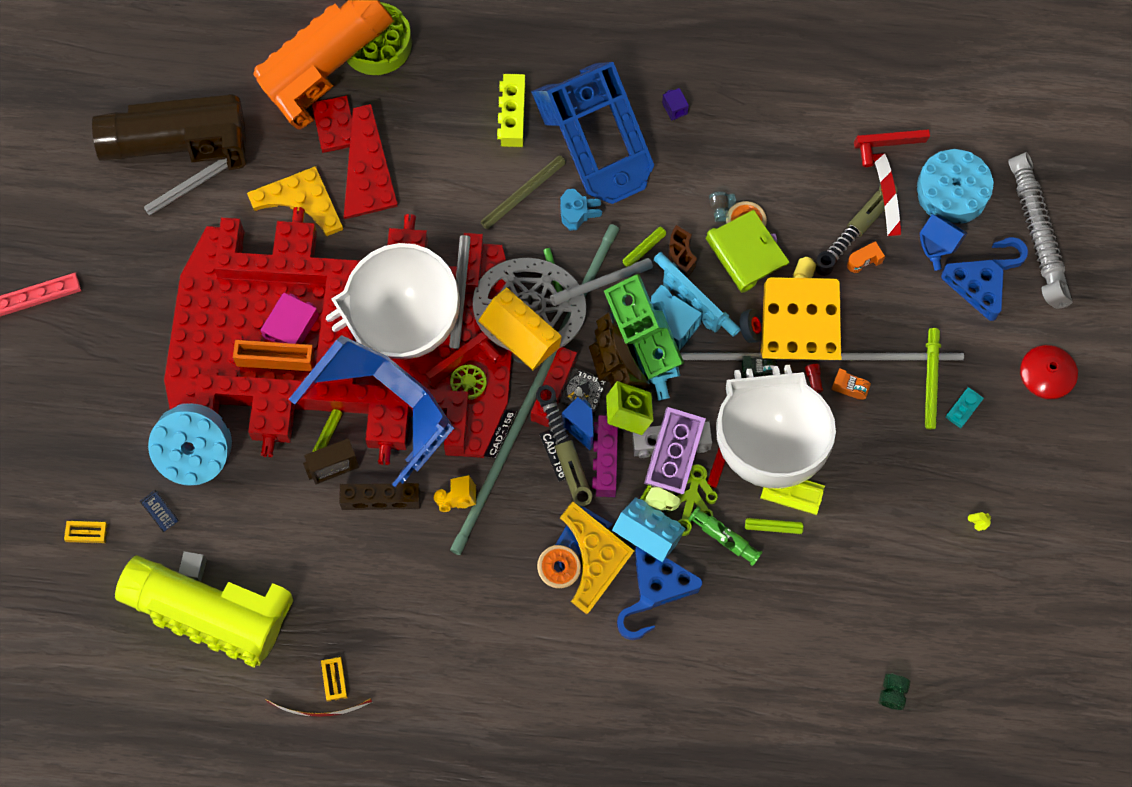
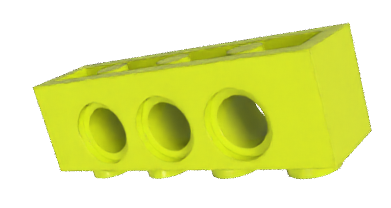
[497,74,525,147]

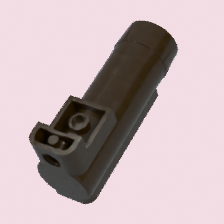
[92,94,246,170]

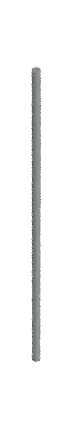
[680,353,964,360]

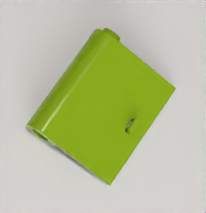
[705,210,789,293]

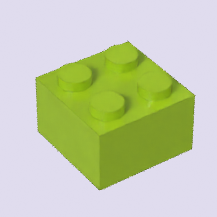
[606,381,653,435]

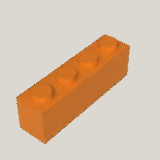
[233,340,315,371]

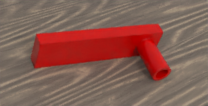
[854,130,930,167]
[425,331,503,387]

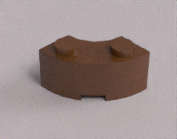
[669,225,697,278]

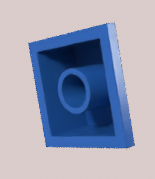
[562,397,593,450]

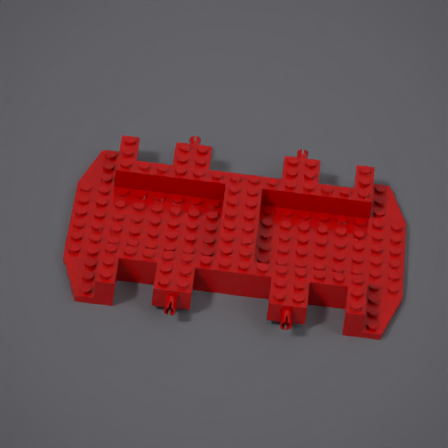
[164,207,512,465]

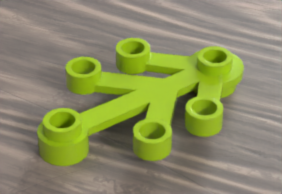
[665,464,718,536]

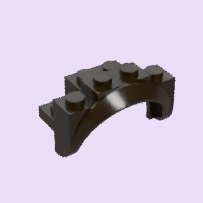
[589,312,650,391]

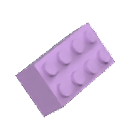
[644,407,706,495]

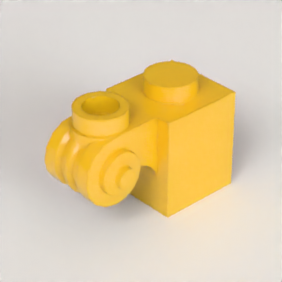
[433,475,476,512]

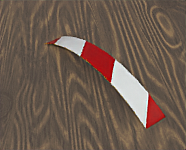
[872,153,901,236]
[265,699,372,717]

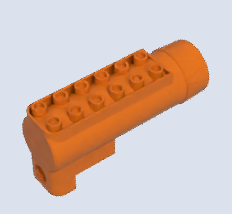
[253,0,395,129]

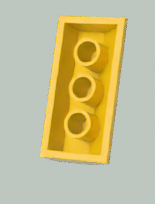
[478,287,562,370]

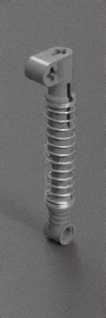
[1009,152,1073,309]

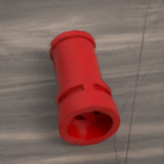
[805,364,823,393]

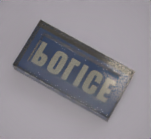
[139,490,179,532]

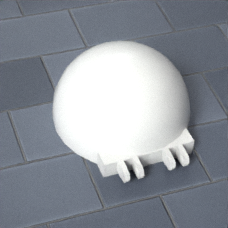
[326,243,460,360]
[716,365,836,489]

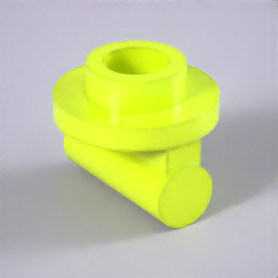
[968,512,991,531]

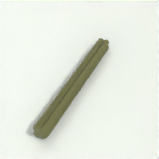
[481,155,565,229]

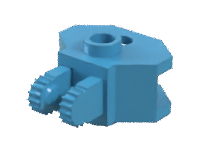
[560,189,602,231]

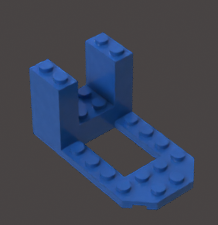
[531,62,654,204]

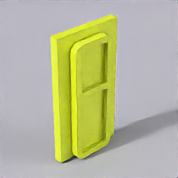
[760,480,825,515]

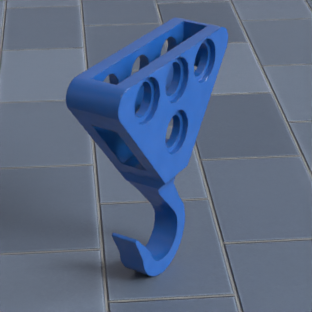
[941,237,1028,321]
[617,546,702,640]

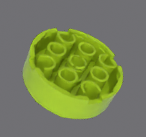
[346,2,412,75]

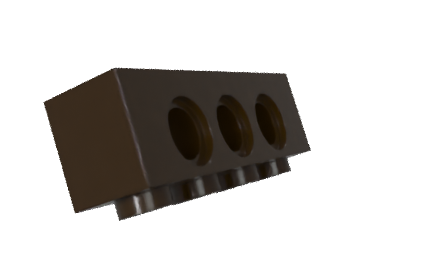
[339,483,420,510]

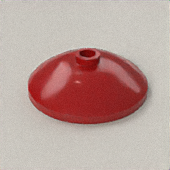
[1020,345,1078,399]

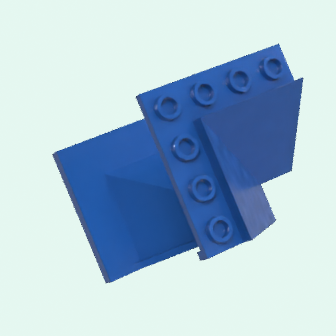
[288,335,454,487]

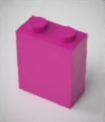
[261,293,319,344]

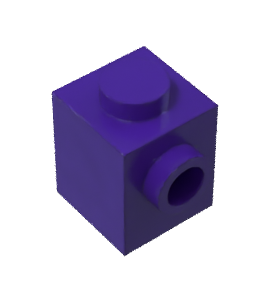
[662,88,689,121]

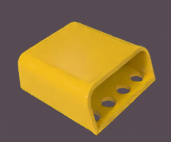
[761,278,842,360]

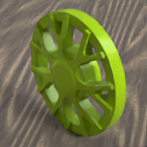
[450,365,486,399]

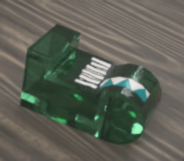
[742,356,777,378]

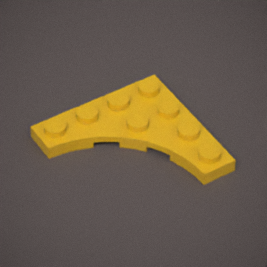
[247,166,343,236]
[560,502,634,614]

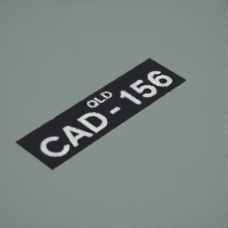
[484,410,517,458]
[539,430,566,481]

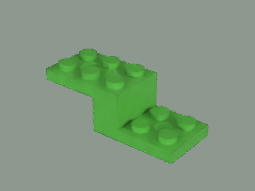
[604,274,684,379]

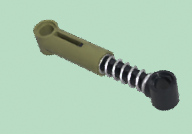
[815,185,897,276]
[536,385,592,506]

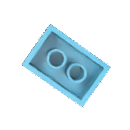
[612,497,686,562]

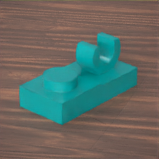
[945,387,984,428]

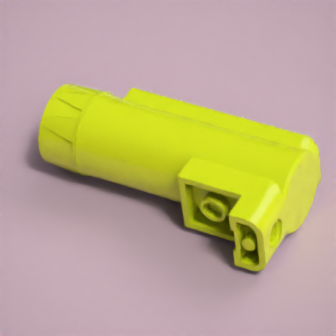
[115,555,293,667]

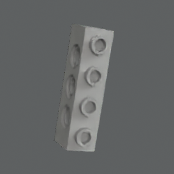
[632,422,712,458]

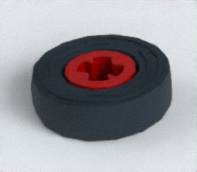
[740,309,763,343]

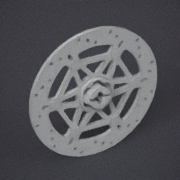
[473,258,586,351]

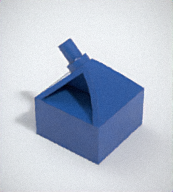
[920,213,968,271]

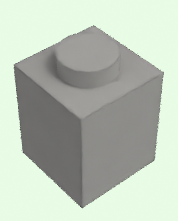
[178,552,207,582]

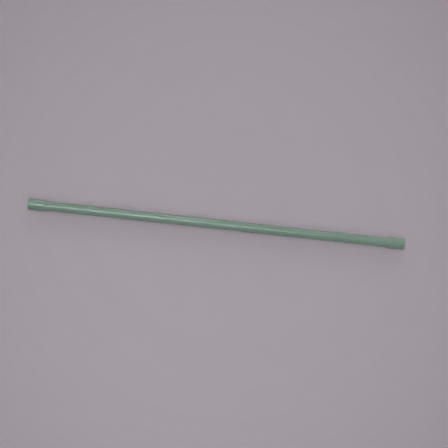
[450,224,619,555]

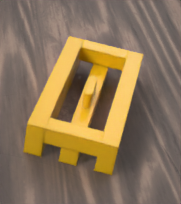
[64,521,108,543]
[321,657,347,702]

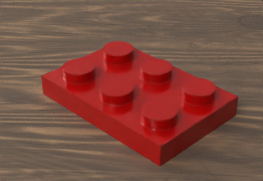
[312,96,352,153]

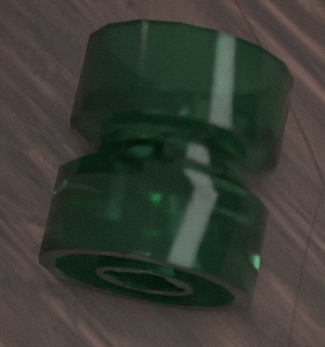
[878,674,911,710]

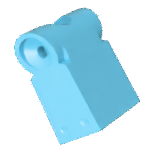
[651,285,702,351]

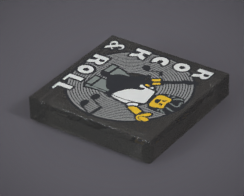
[559,367,608,416]

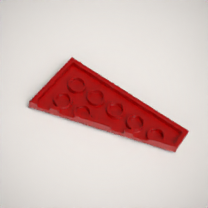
[344,104,398,220]

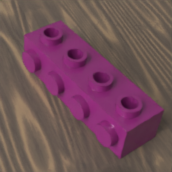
[592,415,618,497]

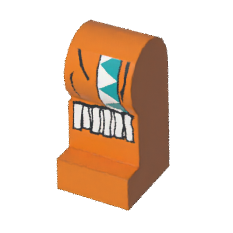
[847,241,885,273]
[831,368,871,400]

